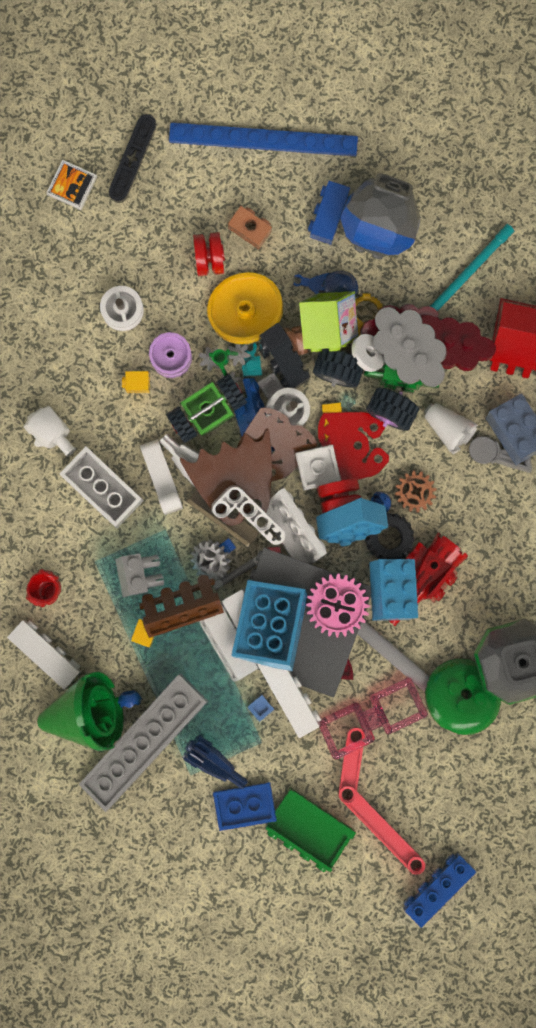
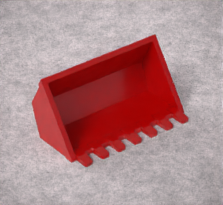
[489,298,536,379]

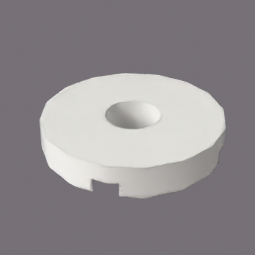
[351,334,385,372]

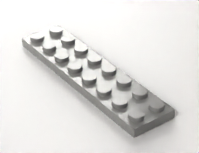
[79,674,208,812]

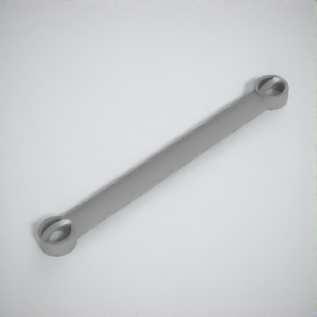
[357,622,429,692]

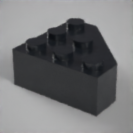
[258,322,311,389]

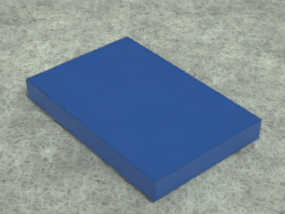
[213,782,277,831]

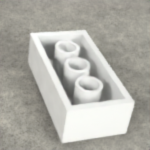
[60,446,144,528]

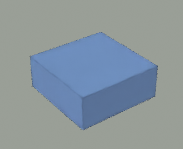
[247,695,274,722]

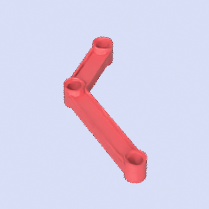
[338,727,425,875]

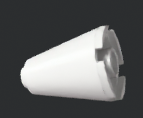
[424,403,478,454]

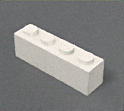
[199,603,258,682]
[7,620,82,690]

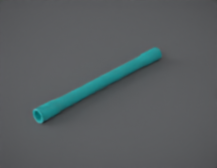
[430,224,515,311]

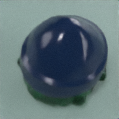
[323,271,359,298]

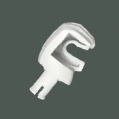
[24,406,76,457]

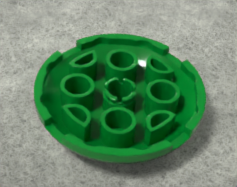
[425,658,501,735]

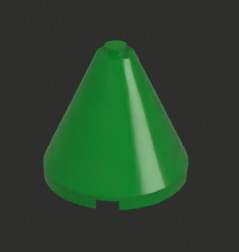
[37,672,124,751]

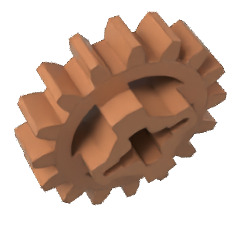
[395,471,437,513]

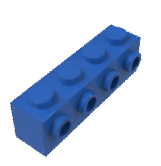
[403,853,476,928]

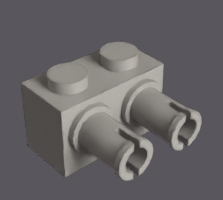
[115,553,164,597]

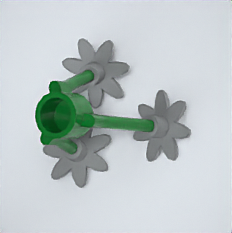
[199,344,251,392]

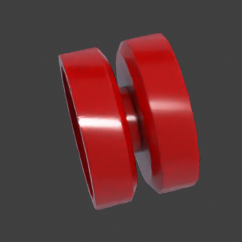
[193,232,225,277]
[317,478,362,514]

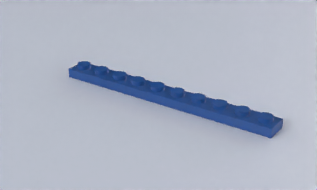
[169,123,358,157]

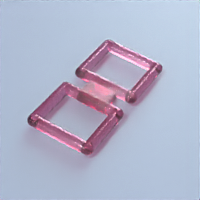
[319,677,428,760]

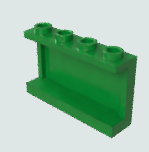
[265,788,356,873]

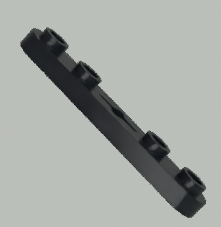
[109,114,157,203]

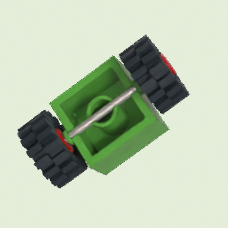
[166,374,248,443]

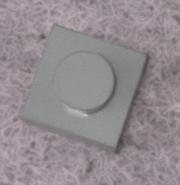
[258,372,283,399]

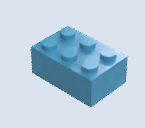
[316,498,388,546]
[369,559,418,621]

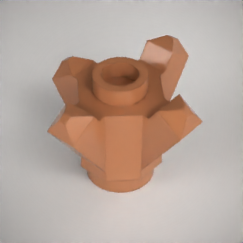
[283,326,309,355]

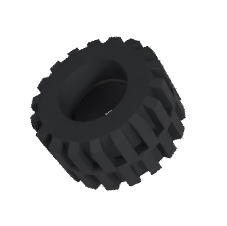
[365,513,415,560]

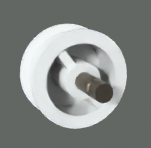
[100,286,144,331]
[265,388,310,426]

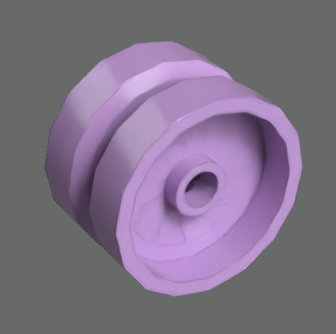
[149,332,192,378]

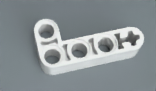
[140,439,183,515]
[211,485,285,545]

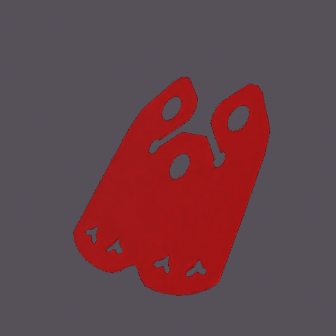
[318,412,390,480]

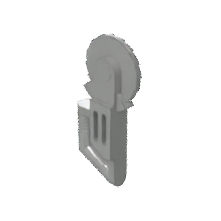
[469,436,532,473]

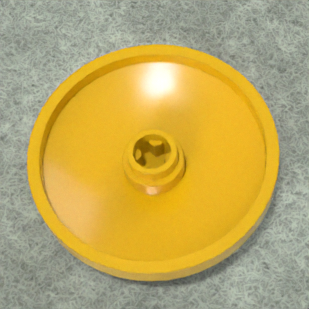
[207,272,283,344]

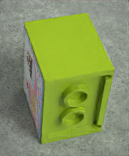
[299,291,359,352]

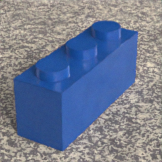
[308,181,350,245]

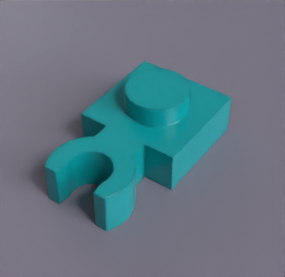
[242,343,262,378]

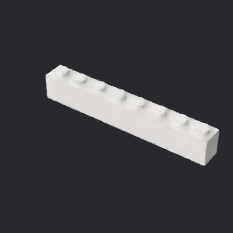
[222,588,321,738]

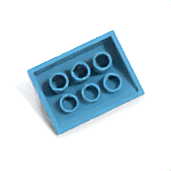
[231,580,308,671]

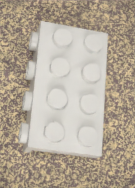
[260,488,327,564]

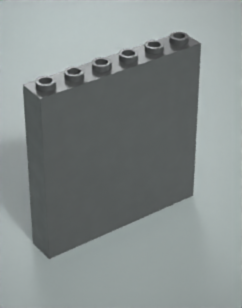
[245,547,371,698]

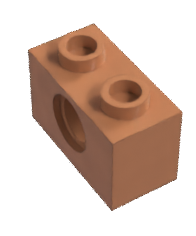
[228,206,272,250]

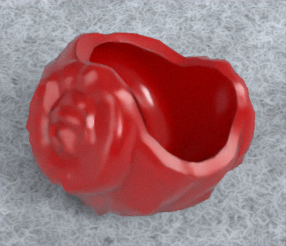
[26,569,61,608]

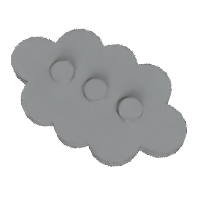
[373,307,447,387]

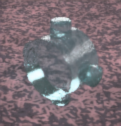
[341,395,356,412]

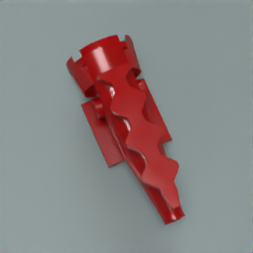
[388,532,468,626]

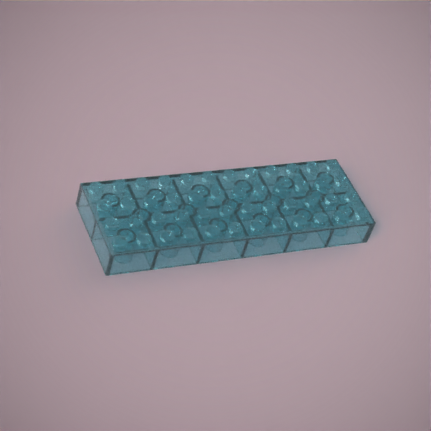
[95,529,262,775]

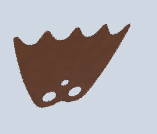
[180,430,272,526]

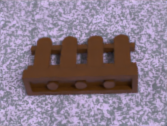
[139,575,224,638]

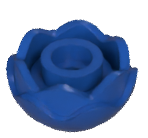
[371,491,391,513]
[118,690,142,708]

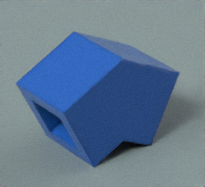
[219,538,236,553]

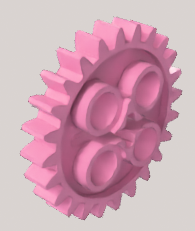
[306,573,370,637]

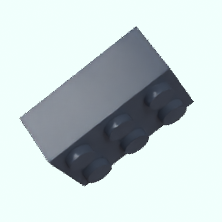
[485,393,536,465]

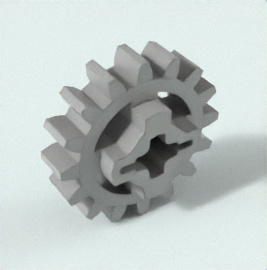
[190,539,231,581]

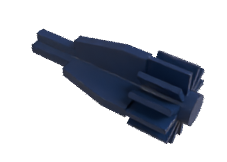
[182,734,248,789]

